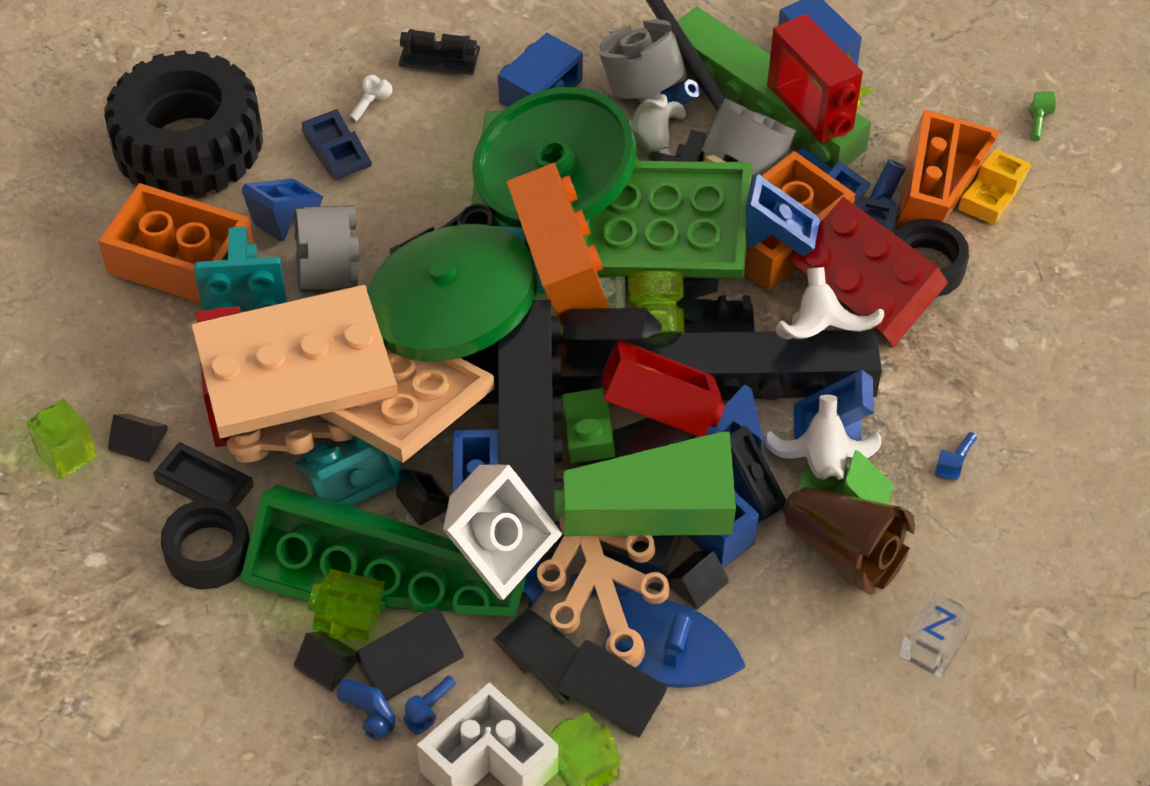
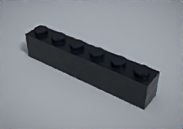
[498,300,564,563]

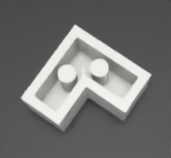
[417,682,559,786]

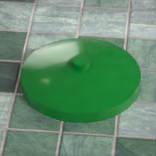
[472,87,637,227]
[367,224,537,362]

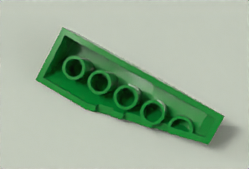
[240,484,528,617]

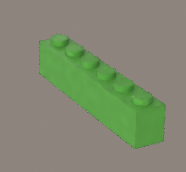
[677,7,871,169]

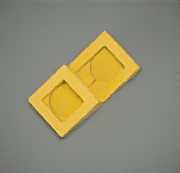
[958,149,1032,225]

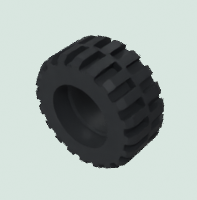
[104,50,263,198]

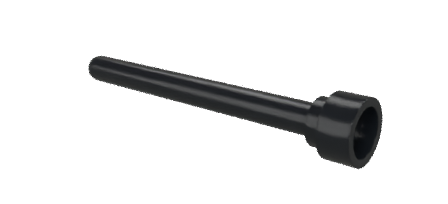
[646,0,727,112]

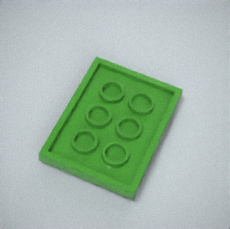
[584,161,753,279]

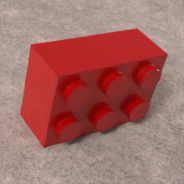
[789,197,948,347]

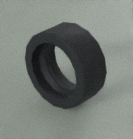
[895,219,969,297]
[161,499,250,590]

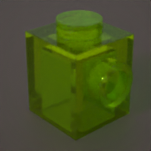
[26,398,98,480]
[308,569,385,642]
[548,712,621,786]

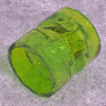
[628,271,684,333]

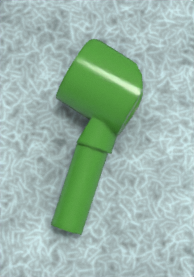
[1029,91,1056,141]

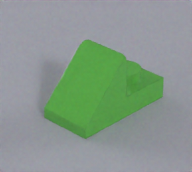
[561,388,615,464]
[797,450,894,504]

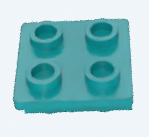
[194,227,288,313]
[294,436,402,506]

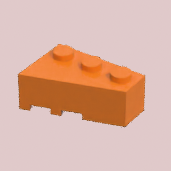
[895,109,1001,228]
[506,162,610,326]

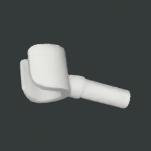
[349,75,392,123]

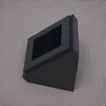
[108,413,168,462]
[396,468,449,526]
[666,551,729,610]
[294,631,358,692]

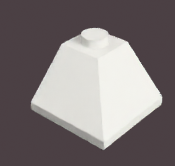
[443,465,562,600]

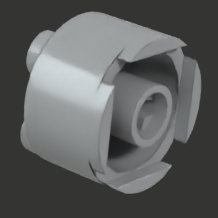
[599,19,688,103]
[701,99,796,176]
[295,205,359,290]

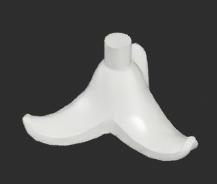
[629,94,686,155]
[775,267,884,339]
[764,395,881,480]

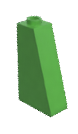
[554,432,736,536]

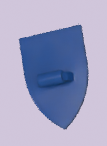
[602,592,745,688]

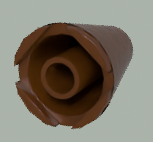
[783,487,915,595]

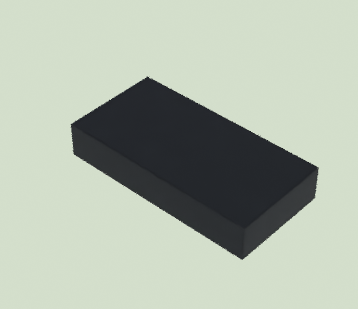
[153,442,254,508]

